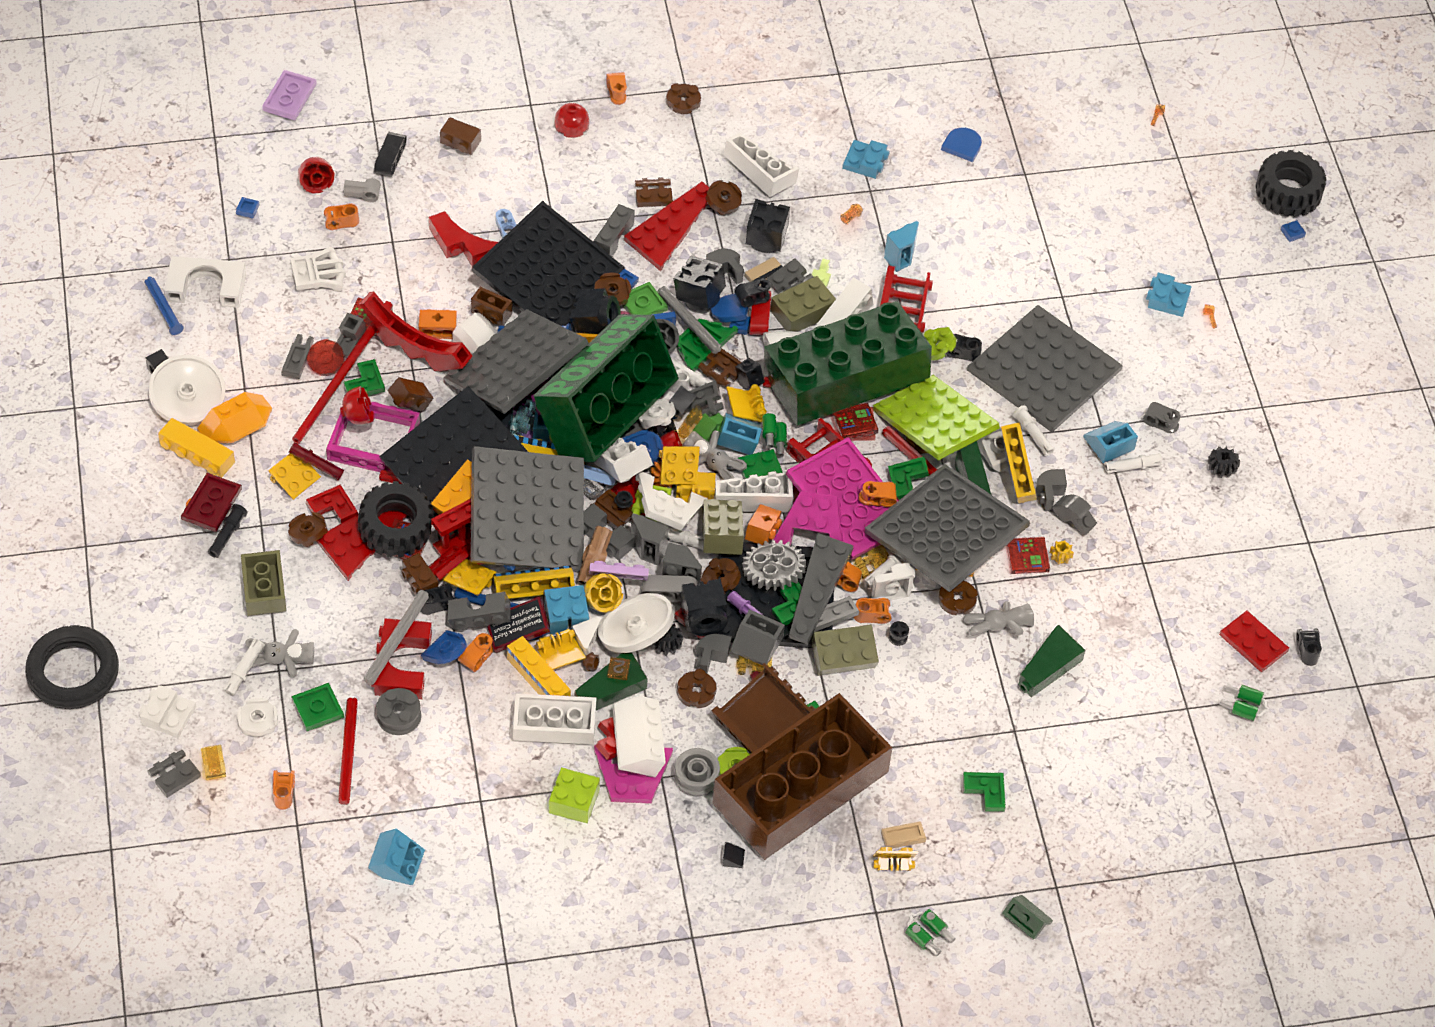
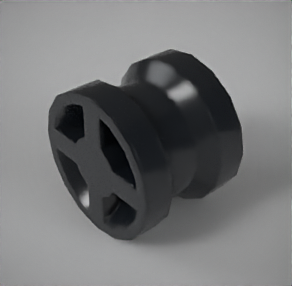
[889,621,909,646]

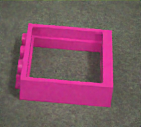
[326,402,420,472]

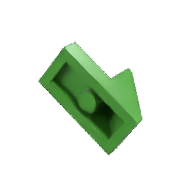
[693,413,724,442]

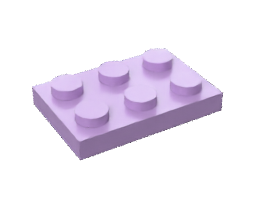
[262,70,317,120]

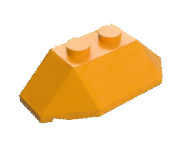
[197,392,272,443]

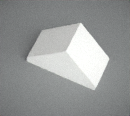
[572,617,601,655]

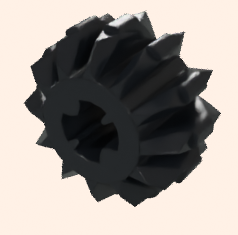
[1208,446,1240,478]
[652,623,683,656]

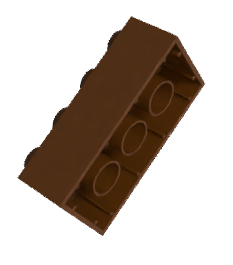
[712,693,893,860]

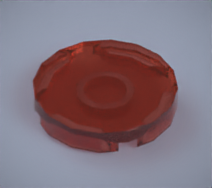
[307,339,345,376]

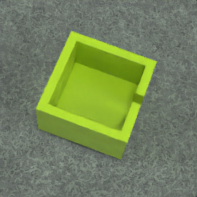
[549,767,600,824]

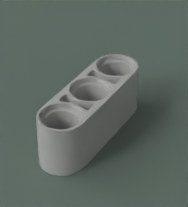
[640,575,698,602]

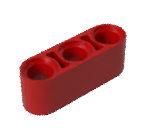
[750,291,771,336]

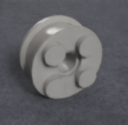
[675,748,720,796]

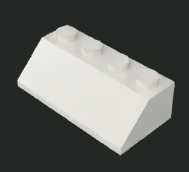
[513,693,596,745]
[612,696,666,777]

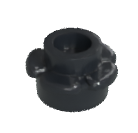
[614,490,633,508]

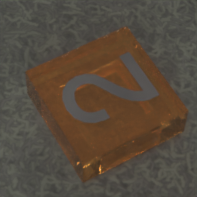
[608,657,630,680]

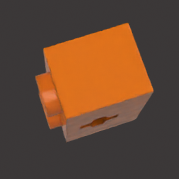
[419,309,457,339]
[745,504,783,545]

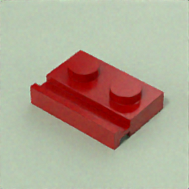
[429,545,469,580]

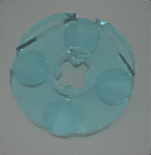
[511,398,536,436]

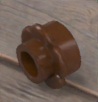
[583,652,599,671]

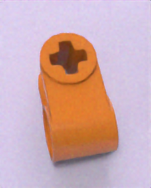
[606,72,627,105]
[324,204,360,230]
[858,481,897,507]
[837,562,862,592]
[854,598,892,624]
[458,633,493,672]
[273,770,295,810]

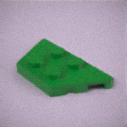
[677,318,738,372]

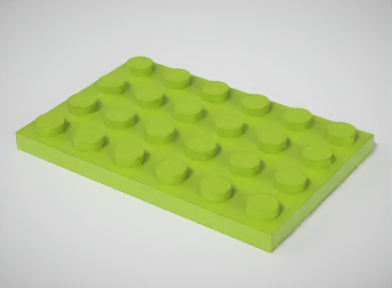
[873,374,1000,460]

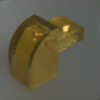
[201,744,227,780]

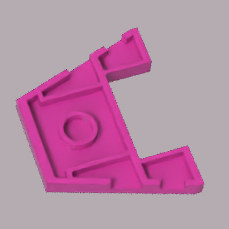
[774,491,843,545]
[594,745,673,804]

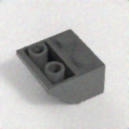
[631,513,669,566]
[662,543,702,586]
[731,609,785,666]

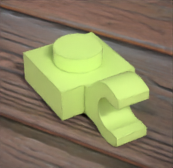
[812,259,831,287]

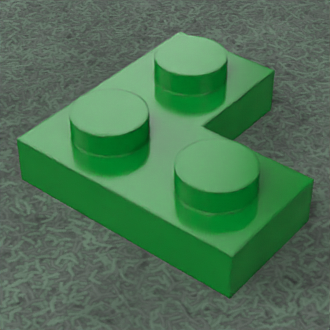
[344,359,385,396]
[888,457,930,500]
[772,582,802,625]
[963,772,1006,812]

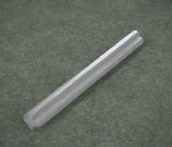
[658,286,721,354]
[364,590,429,685]

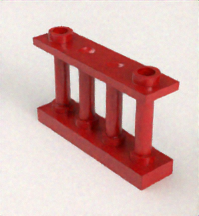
[880,265,933,333]
[787,418,872,467]
[431,498,471,556]

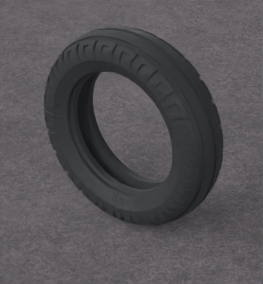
[25,625,119,709]

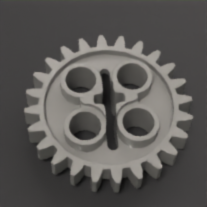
[742,540,806,591]

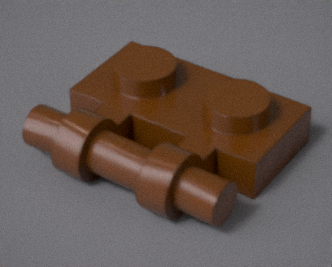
[635,177,673,207]
[698,347,742,388]

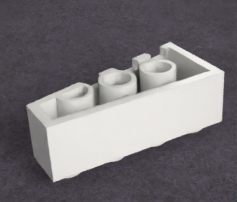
[723,133,800,197]
[813,277,873,329]
[594,438,653,483]
[715,469,793,512]

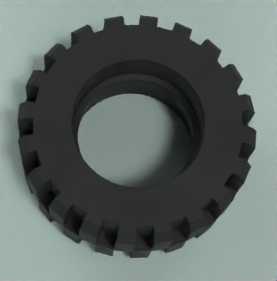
[1255,150,1327,217]
[358,481,433,558]

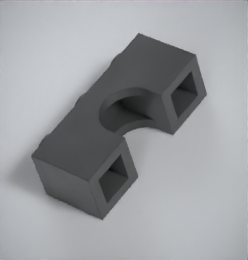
[594,204,635,257]
[584,503,635,561]
[448,592,511,630]

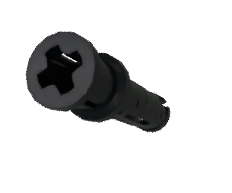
[207,504,248,558]

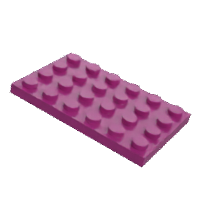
[786,437,898,561]

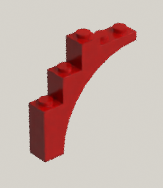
[429,211,498,266]
[359,291,473,371]

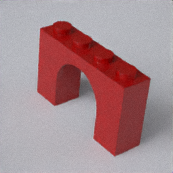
[371,618,432,700]

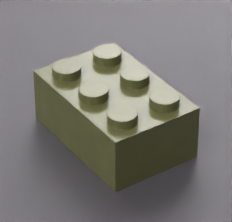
[770,276,836,332]
[702,499,744,555]
[240,550,287,616]
[811,624,879,676]

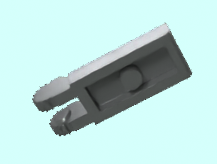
[281,334,314,379]

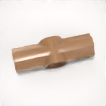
[577,526,613,584]

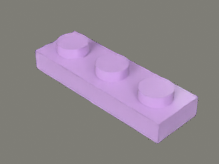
[589,561,649,581]

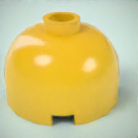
[584,573,623,612]

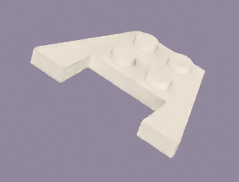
[636,471,707,531]

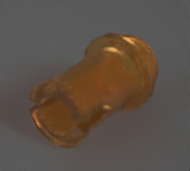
[840,203,863,224]

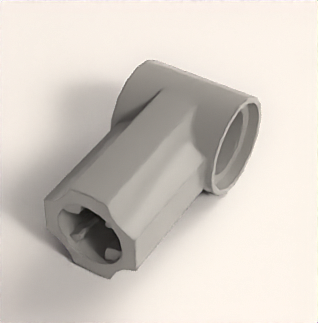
[344,178,381,202]

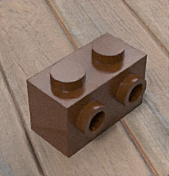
[440,117,481,155]
[471,286,512,326]
[387,377,434,412]
[401,553,438,594]

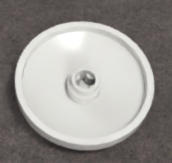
[149,355,225,426]
[598,593,674,653]

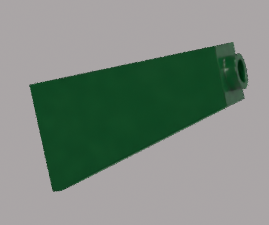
[954,441,992,495]
[1018,624,1086,698]
[574,652,648,711]

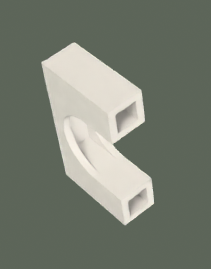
[164,256,246,308]

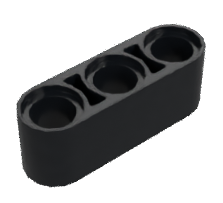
[374,131,407,177]

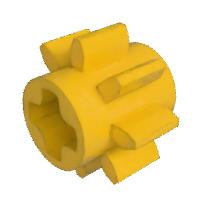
[1049,540,1074,564]

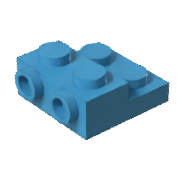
[842,140,890,179]
[1146,272,1192,317]

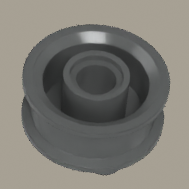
[376,688,422,735]

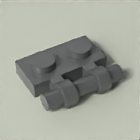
[766,258,813,294]
[687,381,724,422]
[147,749,201,798]

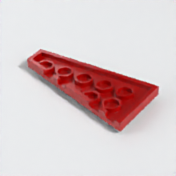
[624,181,709,271]
[316,510,408,581]

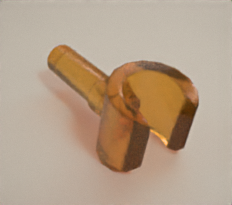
[1150,104,1165,126]
[1203,304,1217,329]

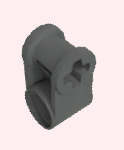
[1143,402,1181,433]

